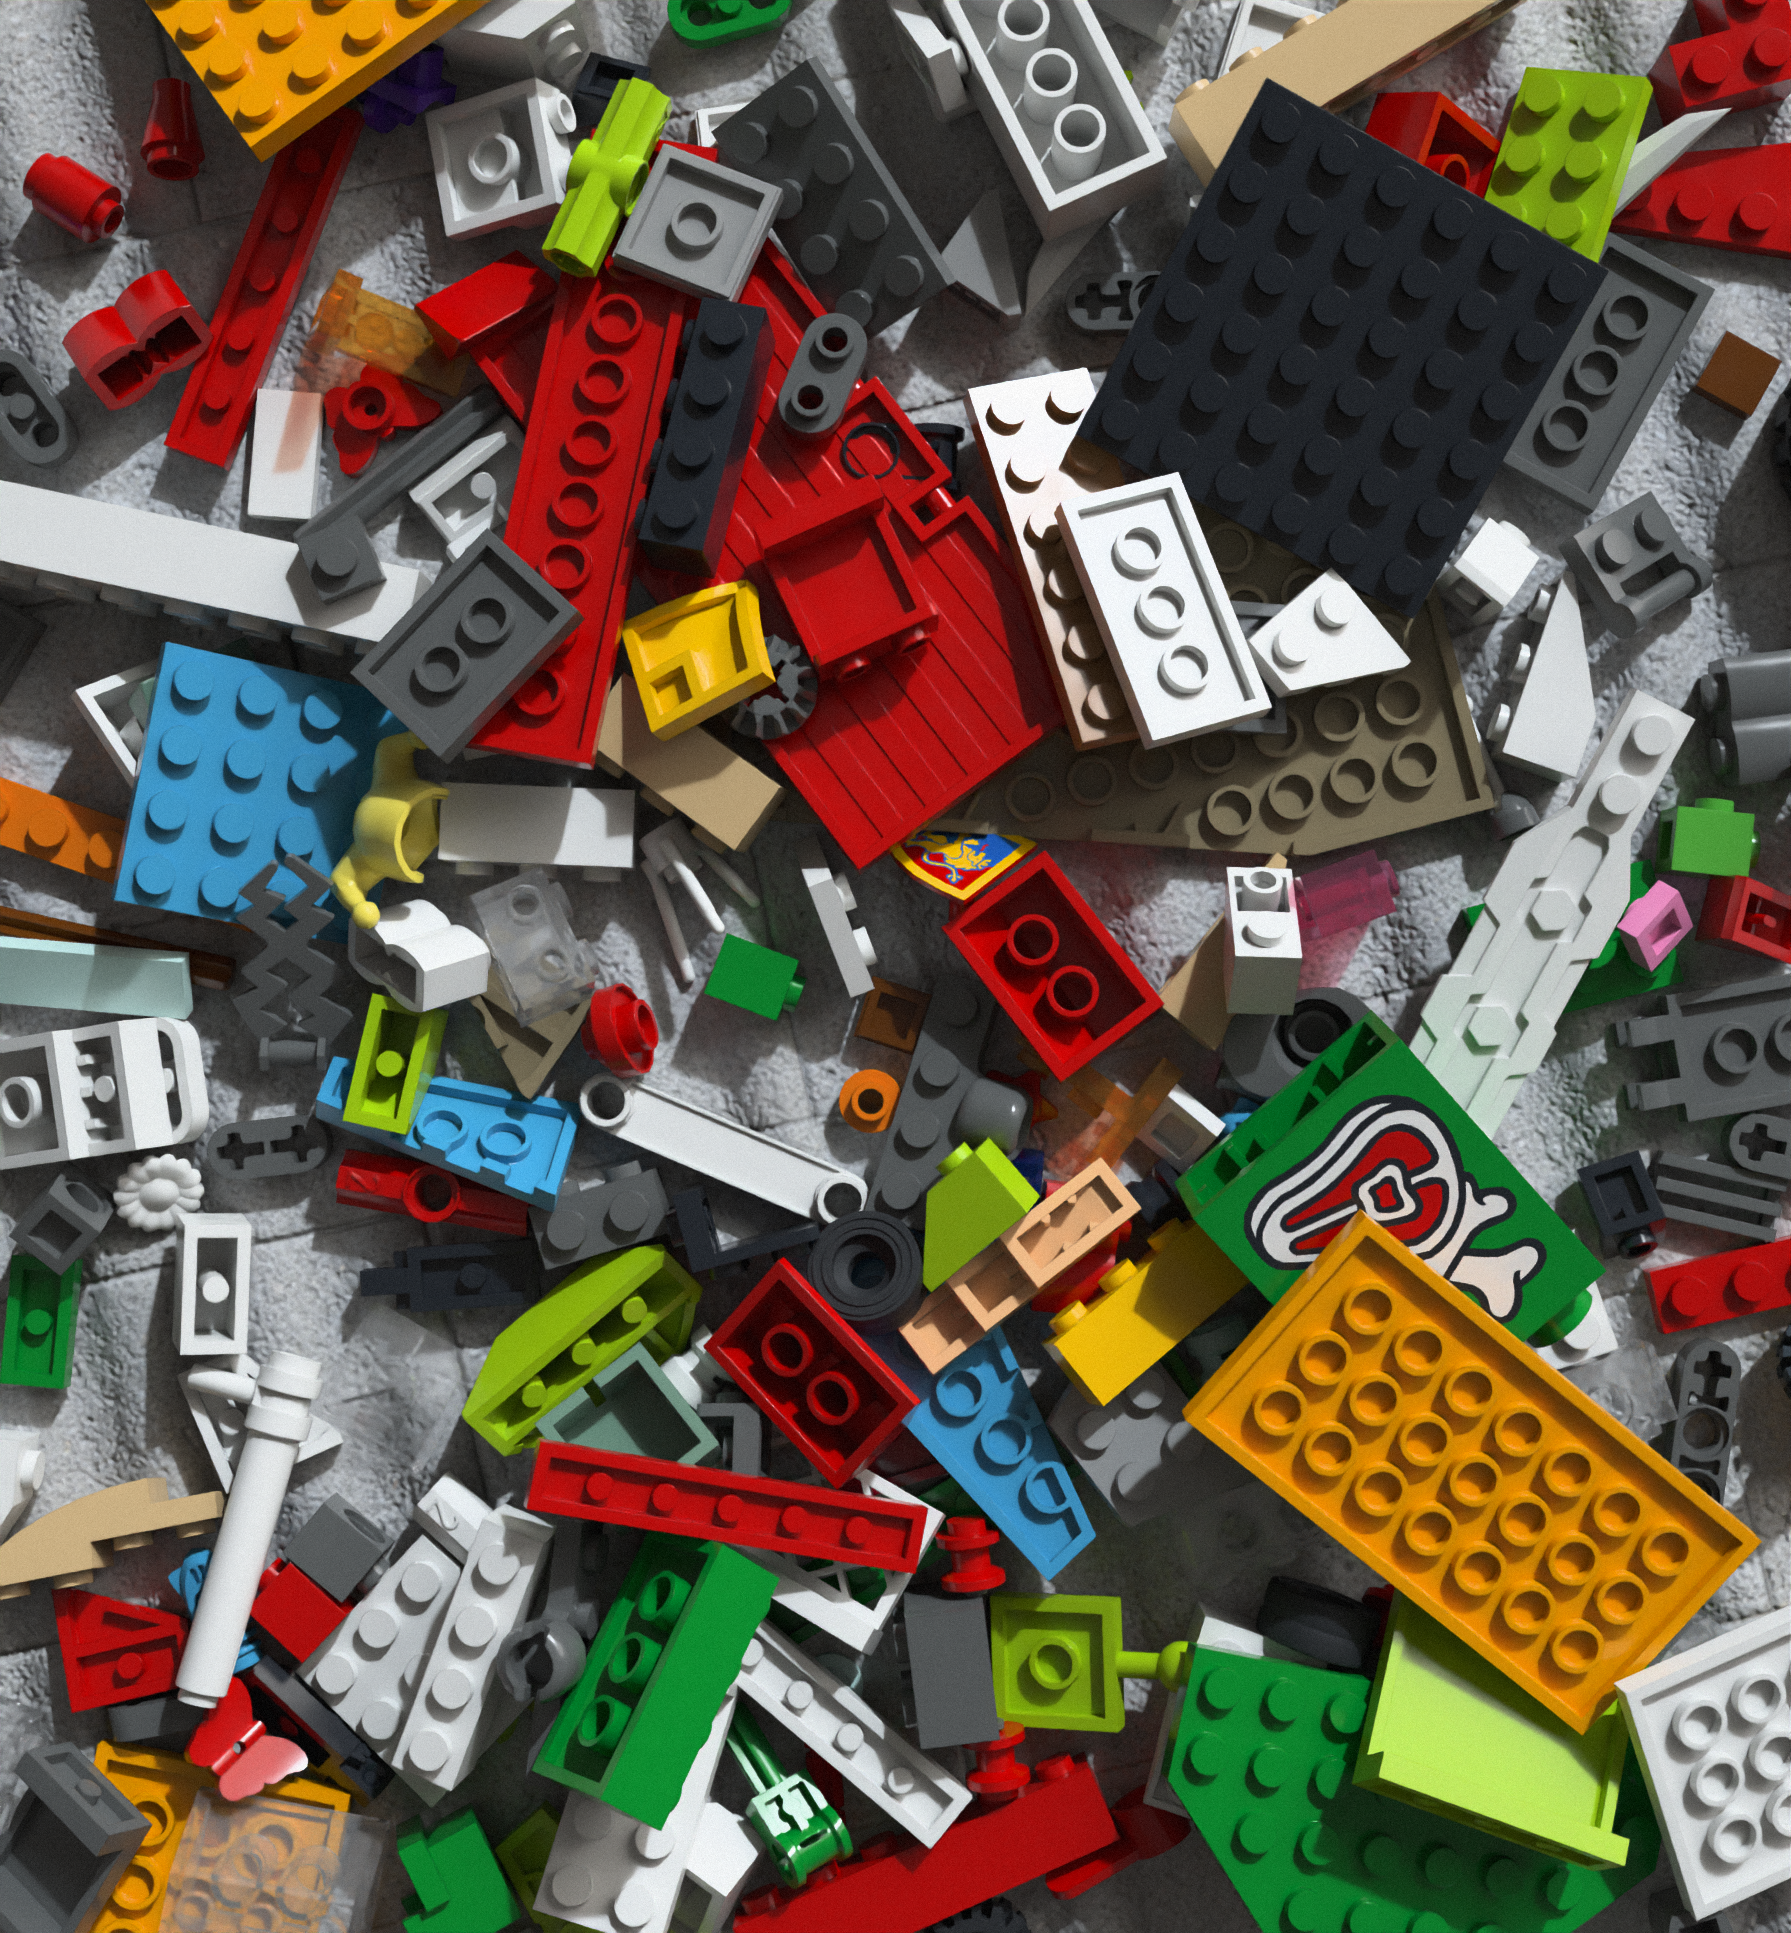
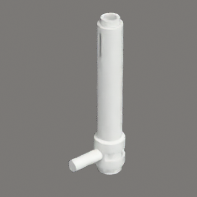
[175,1350,324,1708]

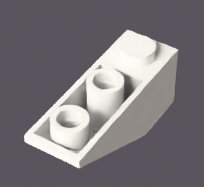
[1486,570,1596,783]

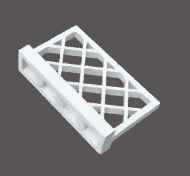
[704,1387,946,1656]

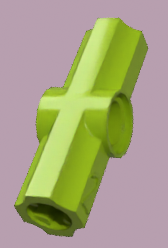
[541,77,673,278]

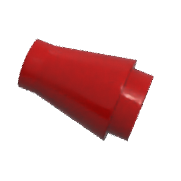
[140,78,205,181]

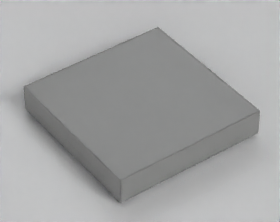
[612,143,784,303]

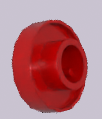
[581,983,659,1080]

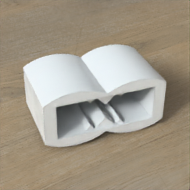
[348,899,491,1012]

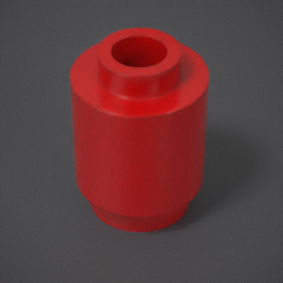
[23,153,124,244]

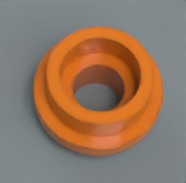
[839,1069,901,1133]

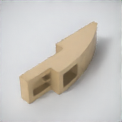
[0,1477,230,1601]

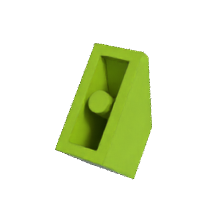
[342,993,449,1135]
[923,1137,1040,1292]

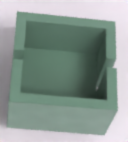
[534,1342,723,1538]

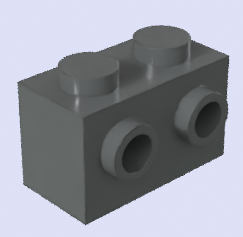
[527,1160,670,1270]

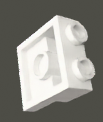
[425,77,576,242]

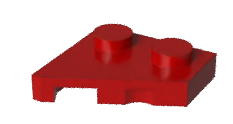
[51,1587,192,1713]

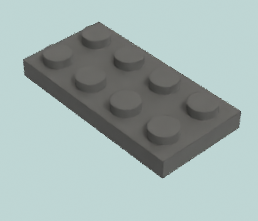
[711,56,957,342]
[1499,231,1715,516]

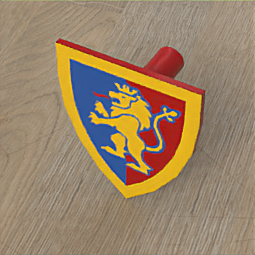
[890,831,1038,921]

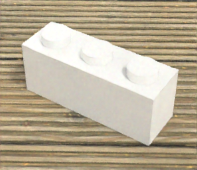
[438,782,641,882]

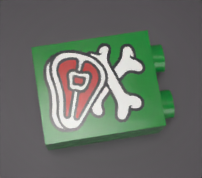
[1174,1010,1607,1348]

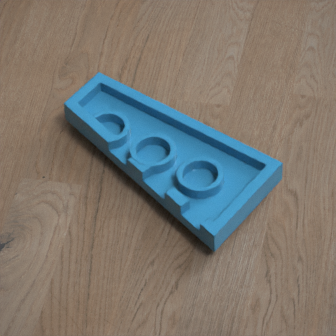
[316,1056,582,1213]

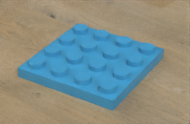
[111,642,409,945]

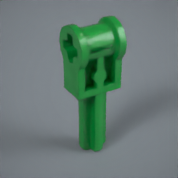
[724,1701,853,1889]

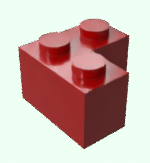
[1648,0,1791,127]

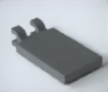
[1611,973,1791,1122]

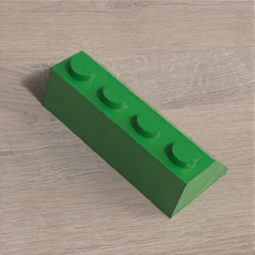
[531,1530,780,1831]

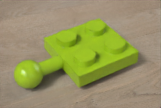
[990,1591,1188,1733]

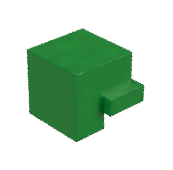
[396,1802,522,1933]

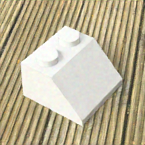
[436,0,589,81]

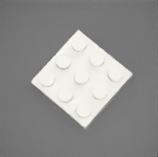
[295,1531,535,1808]

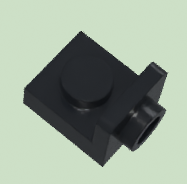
[1576,1150,1667,1260]

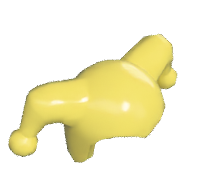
[329,729,450,929]

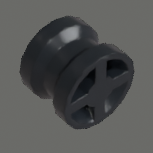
[1124,1158,1191,1233]

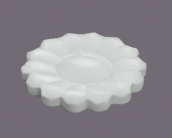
[113,1154,205,1233]

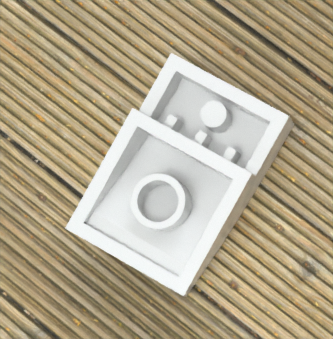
[0,1017,173,1170]

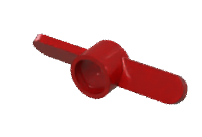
[1045,1783,1191,1900]

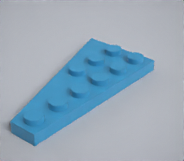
[802,1230,1096,1582]

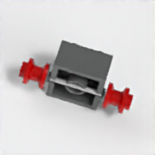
[893,1514,1030,1801]

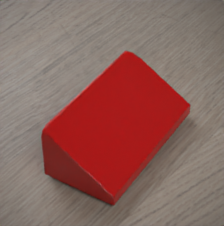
[413,250,558,362]

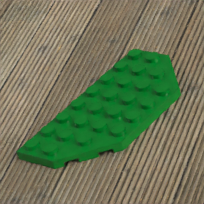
[1160,1641,1662,1933]

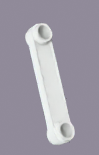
[578,1072,870,1226]

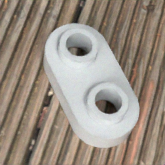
[156,1017,209,1144]

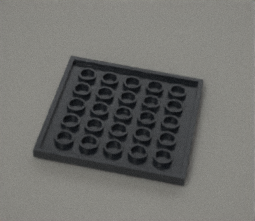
[1074,78,1609,619]

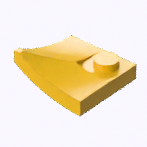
[622,580,776,742]

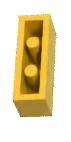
[1041,1217,1250,1406]

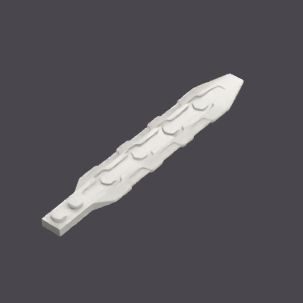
[1408,688,1695,1140]

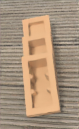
[896,1157,1142,1377]

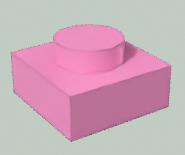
[1616,880,1693,972]

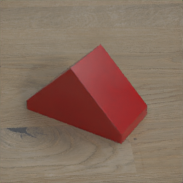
[1694,875,1791,964]

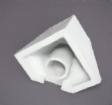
[667,1803,766,1933]

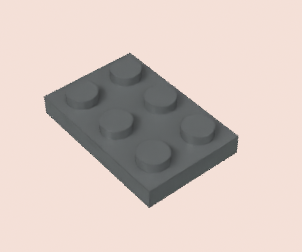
[350,528,585,764]

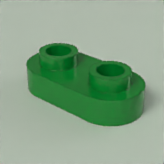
[667,0,793,49]

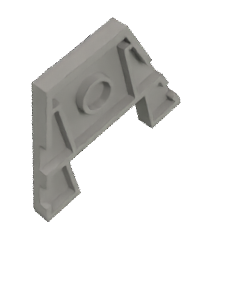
[1045,1360,1259,1528]

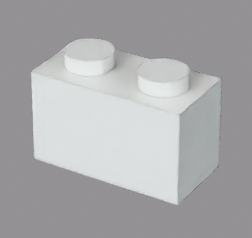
[172,1213,251,1355]

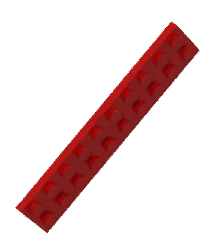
[465,128,720,770]

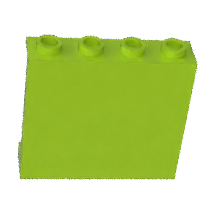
[1352,1587,1630,1871]

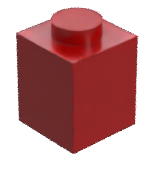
[250,1557,359,1663]

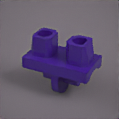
[355,43,457,134]

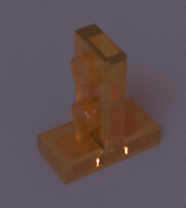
[303,269,471,399]
[1012,1031,1184,1169]

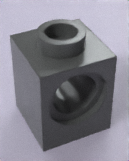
[9,1161,117,1276]
[282,1492,394,1603]

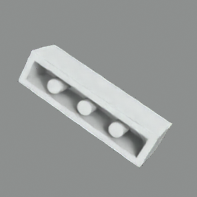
[391,1503,557,1791]

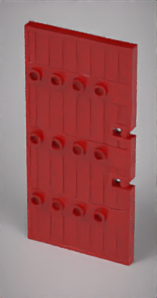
[468,235,1067,876]

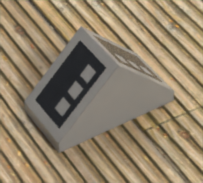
[941,188,1021,332]

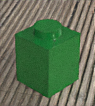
[704,933,808,1021]

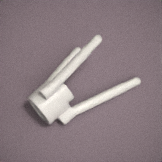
[639,818,761,983]

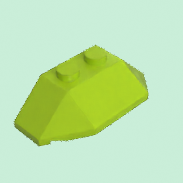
[462,1244,703,1457]

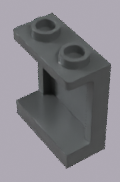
[0,1741,153,1933]

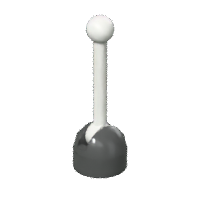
[1466,695,1541,844]

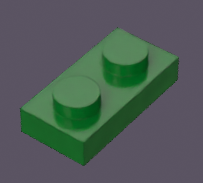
[0,1253,83,1389]

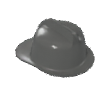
[1223,987,1370,1097]

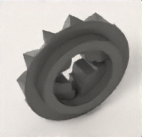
[719,634,818,740]

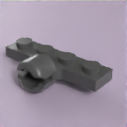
[864,971,1033,1234]
[496,1516,609,1789]

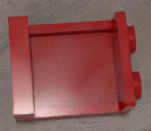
[753,473,939,683]

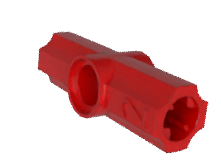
[335,1148,533,1236]

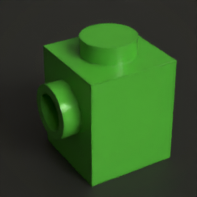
[1654,798,1761,880]

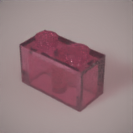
[1293,849,1400,943]

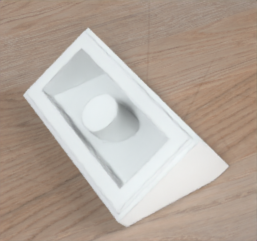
[407,413,525,544]

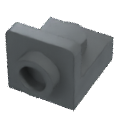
[697,1392,772,1478]

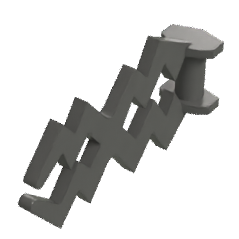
[233,853,354,1071]

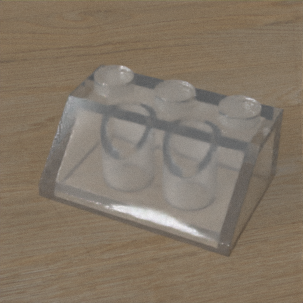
[158,1786,391,1933]

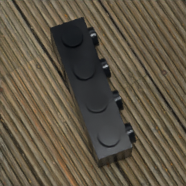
[634,297,776,579]

